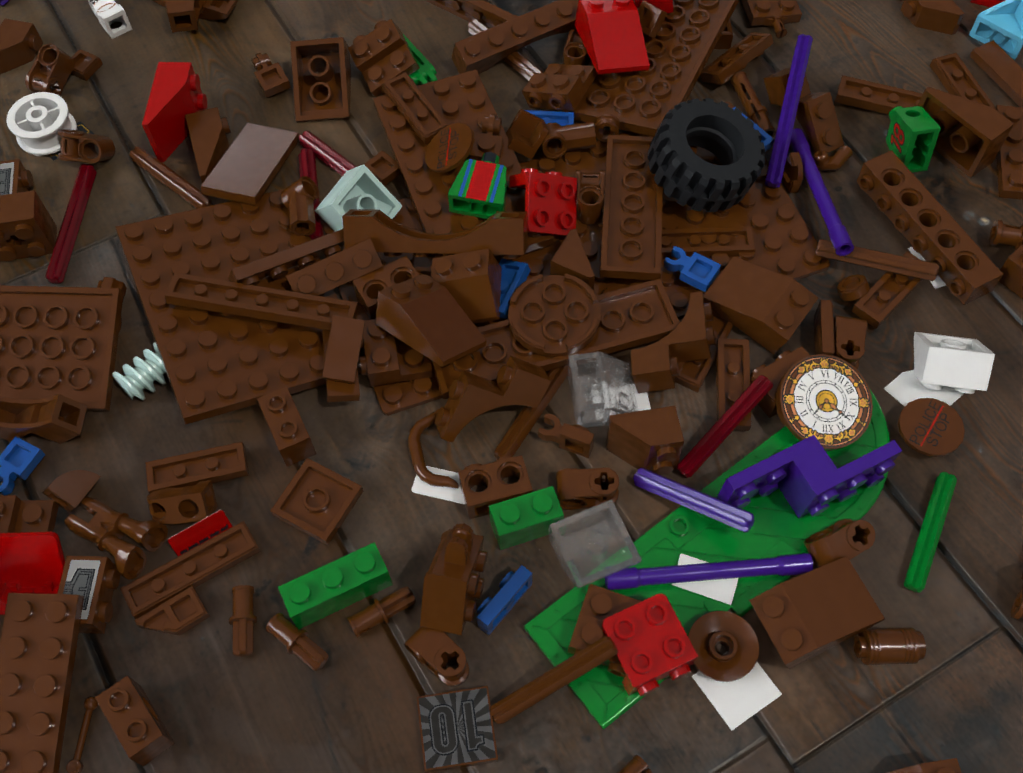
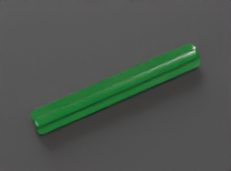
[904,472,957,593]

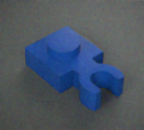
[663,246,721,293]
[0,436,45,495]

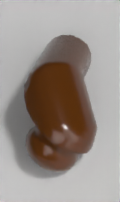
[813,145,853,171]

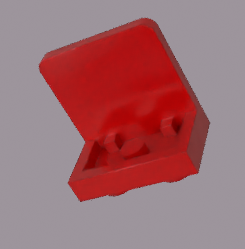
[509,168,577,236]
[0,532,65,615]
[602,593,699,697]

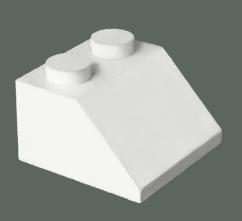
[914,332,995,394]

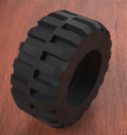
[648,98,765,212]

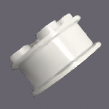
[6,92,77,156]

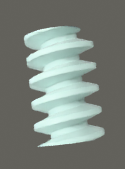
[112,342,166,401]

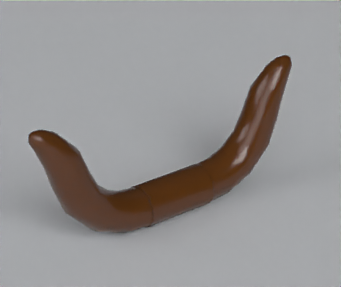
[408,409,459,488]

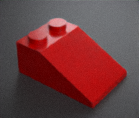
[575,0,650,74]
[142,62,207,162]

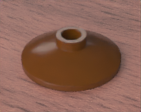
[688,611,759,682]

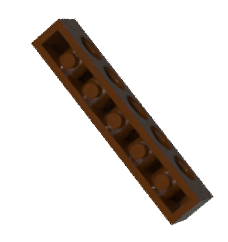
[857,150,1003,305]

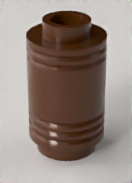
[853,627,926,665]

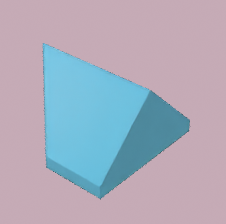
[969,0,1023,60]

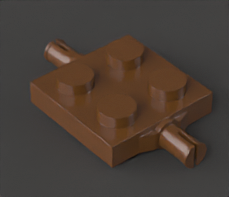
[741,0,802,38]

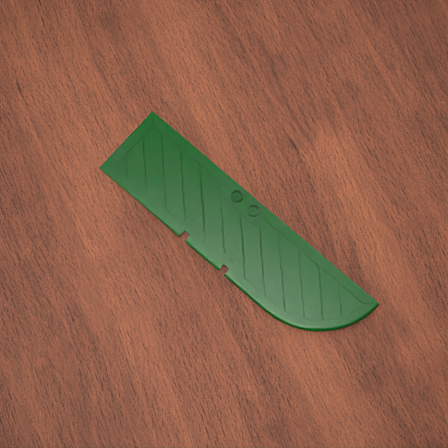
[524,388,890,730]

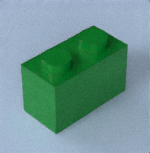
[489,486,564,550]

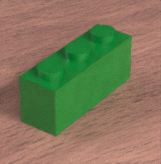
[278,542,393,629]

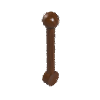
[66,697,98,773]

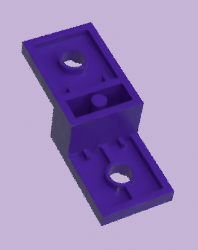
[716,435,902,518]

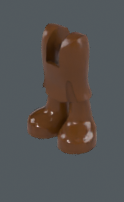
[64,496,168,580]

